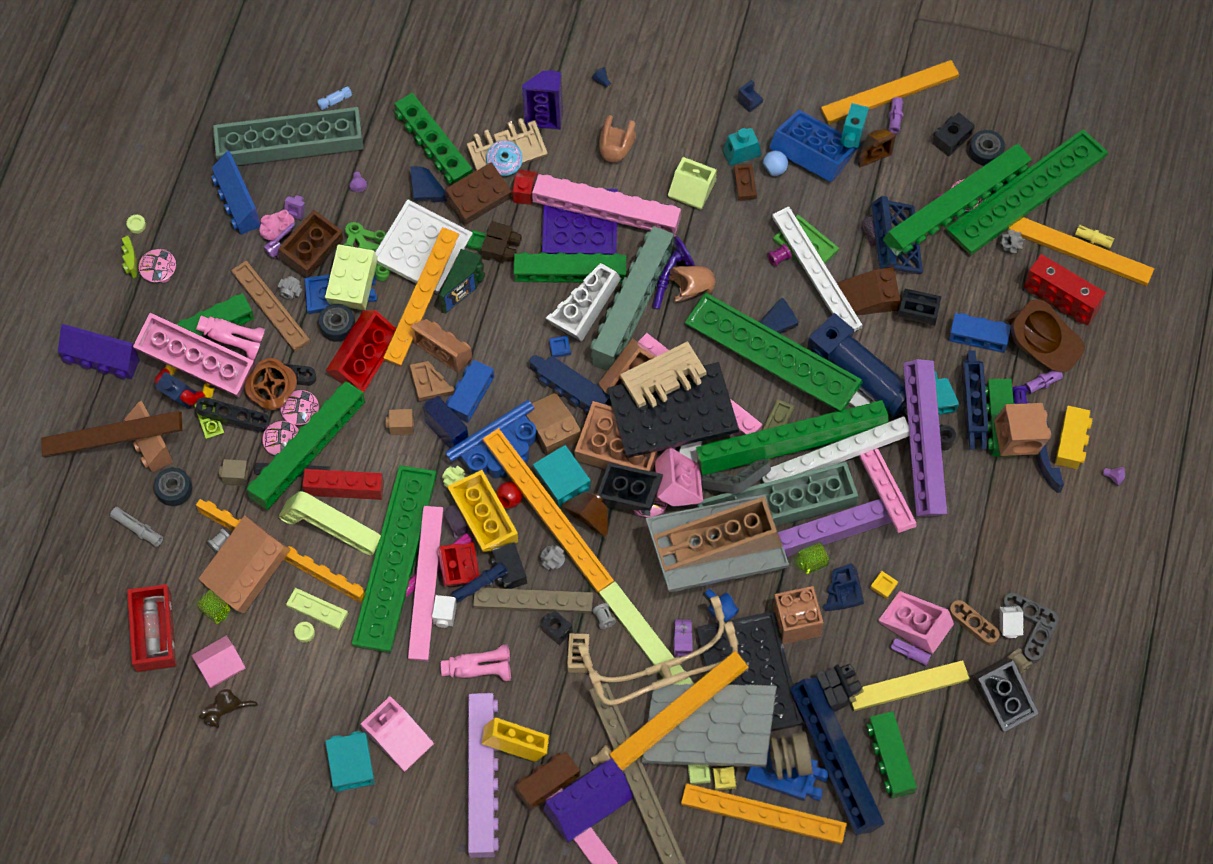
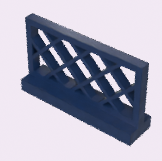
[871,196,923,274]

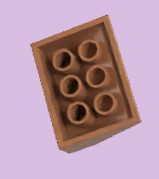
[575,401,658,472]
[199,516,291,613]

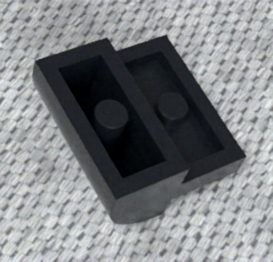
[898,288,942,326]

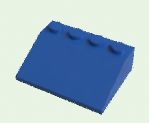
[769,110,861,182]

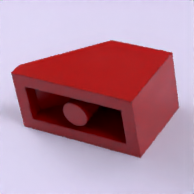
[513,170,537,205]

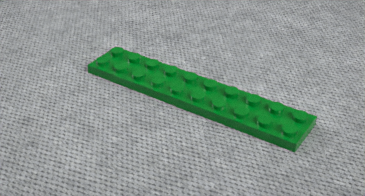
[946,129,1108,255]
[685,292,863,412]
[352,465,437,653]

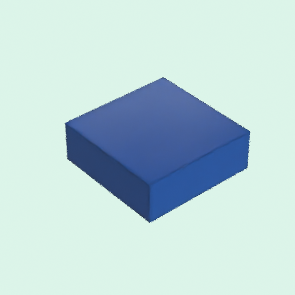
[549,336,571,358]

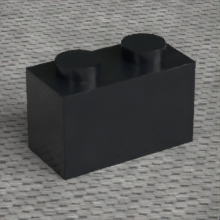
[490,542,527,589]

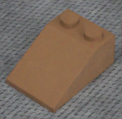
[525,393,581,455]

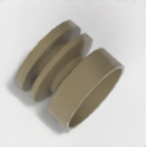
[770,732,813,780]

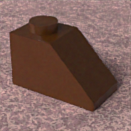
[858,129,896,168]
[562,492,608,537]

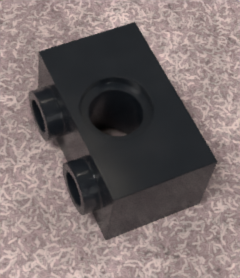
[933,112,975,157]

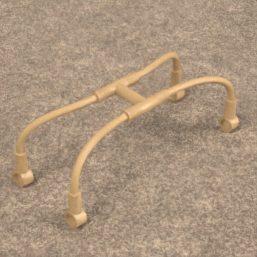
[578,596,738,705]

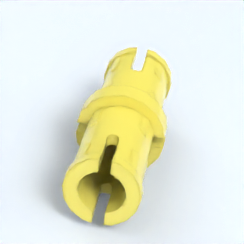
[1075,225,1114,249]

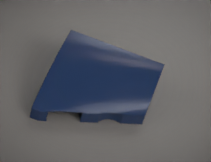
[410,166,447,203]
[759,298,799,334]
[824,563,865,611]

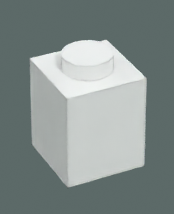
[432,595,457,628]
[1000,606,1023,638]

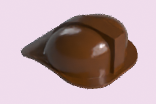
[1006,299,1085,372]

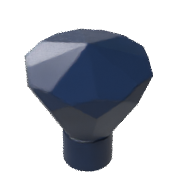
[592,67,611,88]

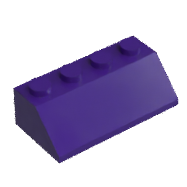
[522,70,563,130]
[58,324,140,380]
[544,758,634,843]

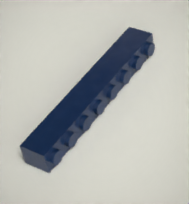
[790,678,885,835]

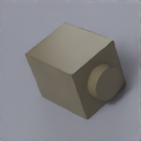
[219,459,250,486]

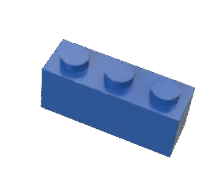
[949,313,1011,353]
[446,360,495,423]

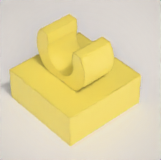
[713,767,736,791]

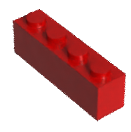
[303,469,384,500]

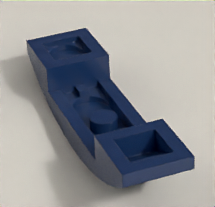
[1035,421,1064,493]

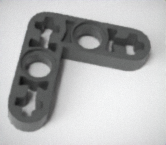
[701,459,771,494]
[1003,593,1058,663]

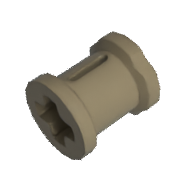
[1007,648,1033,675]

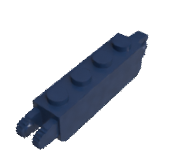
[961,350,988,450]
[529,355,612,416]

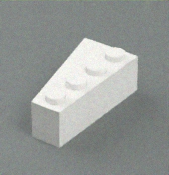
[546,263,621,342]

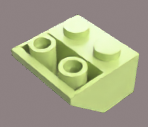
[668,157,717,210]

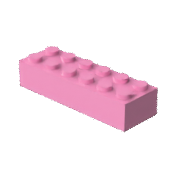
[133,313,256,398]

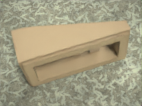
[568,633,589,673]

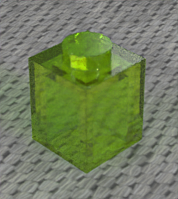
[797,542,829,575]
[196,590,230,624]

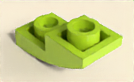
[121,235,138,279]
[194,398,224,439]

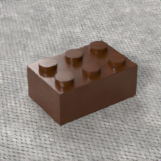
[444,162,512,226]
[278,210,343,278]

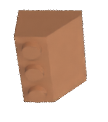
[411,319,472,373]
[599,338,657,395]
[124,401,173,473]

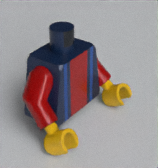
[154,364,215,409]

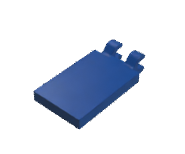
[305,274,377,314]
[746,745,829,801]

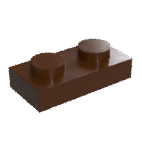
[734,164,757,200]

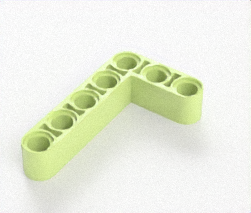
[279,492,381,555]

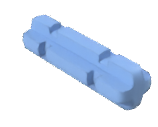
[317,87,352,110]

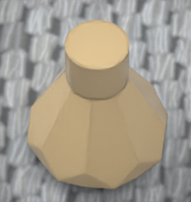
[591,745,614,765]

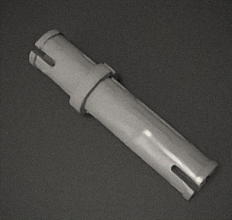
[110,507,163,547]

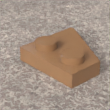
[410,361,454,401]

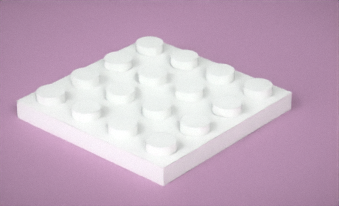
[375,200,473,295]

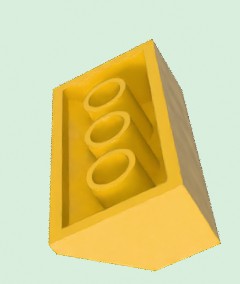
[447,470,518,552]

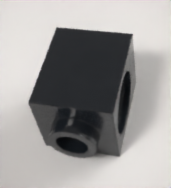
[541,610,573,646]

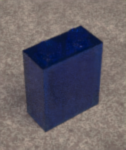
[423,396,469,449]

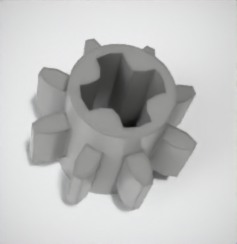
[1000,230,1025,253]
[278,276,302,300]
[541,545,565,570]

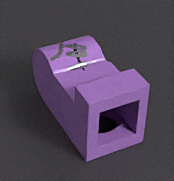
[674,619,692,657]

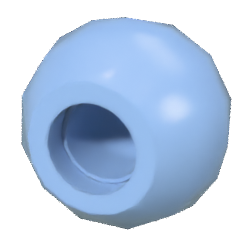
[763,151,788,176]

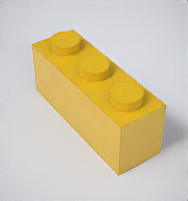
[1055,406,1093,470]
[482,717,549,762]

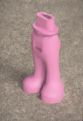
[196,316,265,361]
[441,644,511,682]

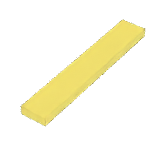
[851,660,969,711]

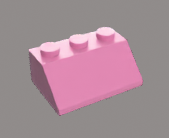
[655,448,703,506]

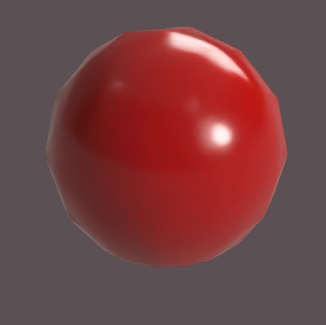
[496,482,523,509]

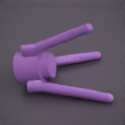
[264,223,295,259]

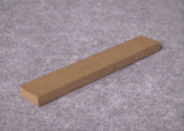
[231,260,310,352]

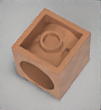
[994,403,1051,456]
[772,586,823,644]

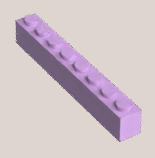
[469,693,499,858]

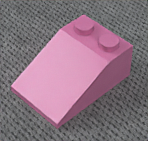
[878,591,954,654]

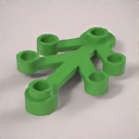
[344,222,390,281]

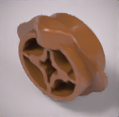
[245,358,297,410]

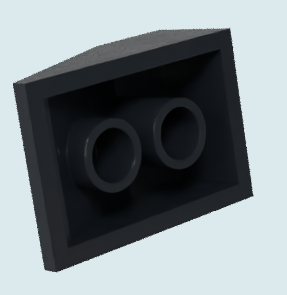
[597,463,663,510]
[971,658,1039,732]

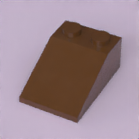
[837,267,900,315]

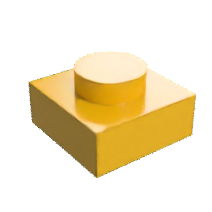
[870,571,898,599]

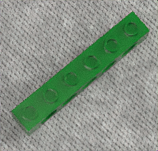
[394,93,473,185]

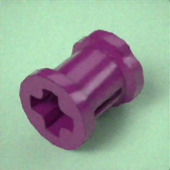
[767,244,792,267]

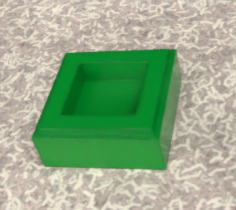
[466,230,487,252]

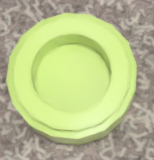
[127,215,146,234]
[294,622,315,642]

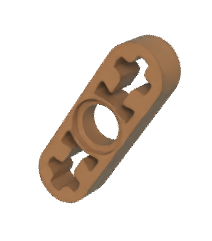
[949,600,1000,646]

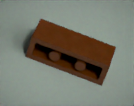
[516,751,580,811]

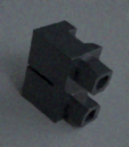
[816,664,864,712]

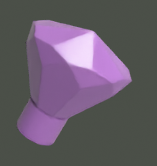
[350,172,367,192]
[1103,467,1125,486]

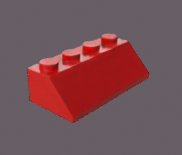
[325,310,397,393]

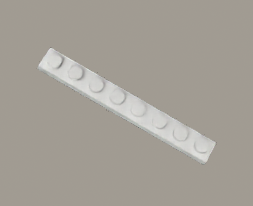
[772,206,862,332]
[762,417,910,483]

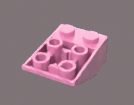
[361,696,434,772]

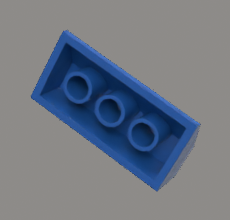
[211,150,261,235]

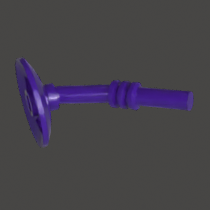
[653,235,695,310]

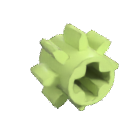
[442,465,465,487]

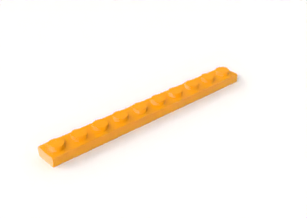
[483,428,614,593]
[196,499,365,604]

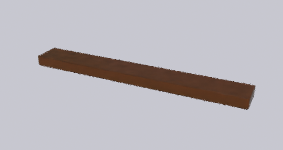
[41,411,183,457]

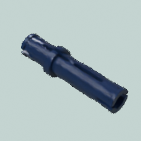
[452,562,508,603]

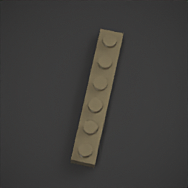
[473,588,593,614]

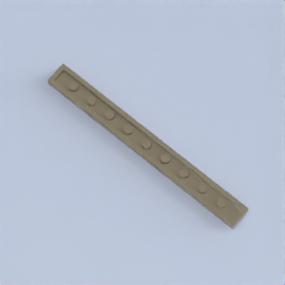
[589,683,686,864]

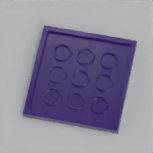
[542,189,618,255]

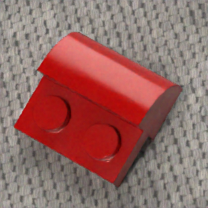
[438,542,479,587]

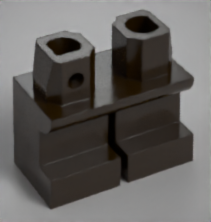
[481,221,522,264]

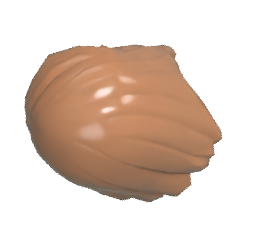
[599,115,636,163]
[669,266,716,302]

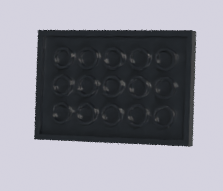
[607,362,739,458]
[697,611,803,732]

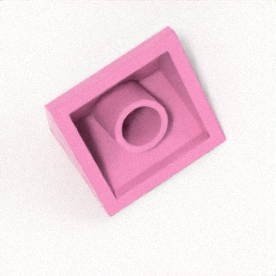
[191,635,246,688]

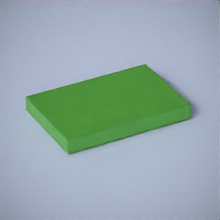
[773,215,839,264]

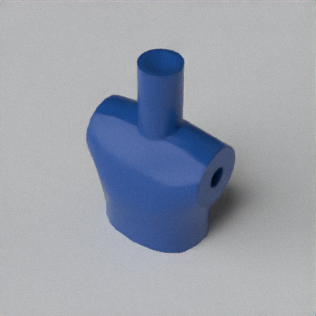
[705,589,739,621]

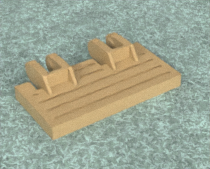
[467,118,548,171]
[620,341,706,408]

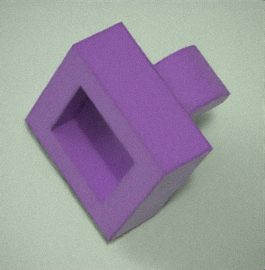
[285,195,305,220]

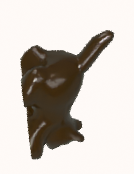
[199,688,258,728]

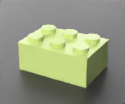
[325,245,378,310]

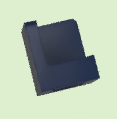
[738,80,763,113]

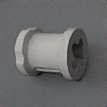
[207,529,230,553]
[592,603,616,629]

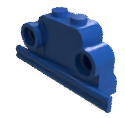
[445,400,536,479]

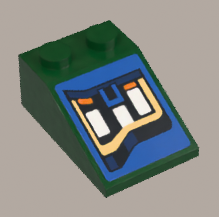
[439,249,485,314]

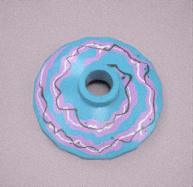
[486,140,523,176]

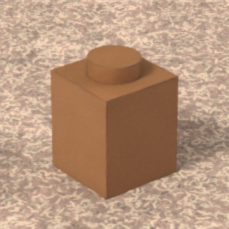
[386,409,414,435]

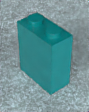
[533,445,591,507]
[326,731,375,792]

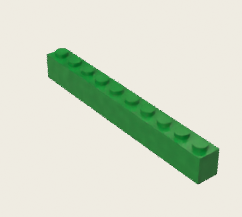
[883,143,1032,256]
[696,400,888,476]

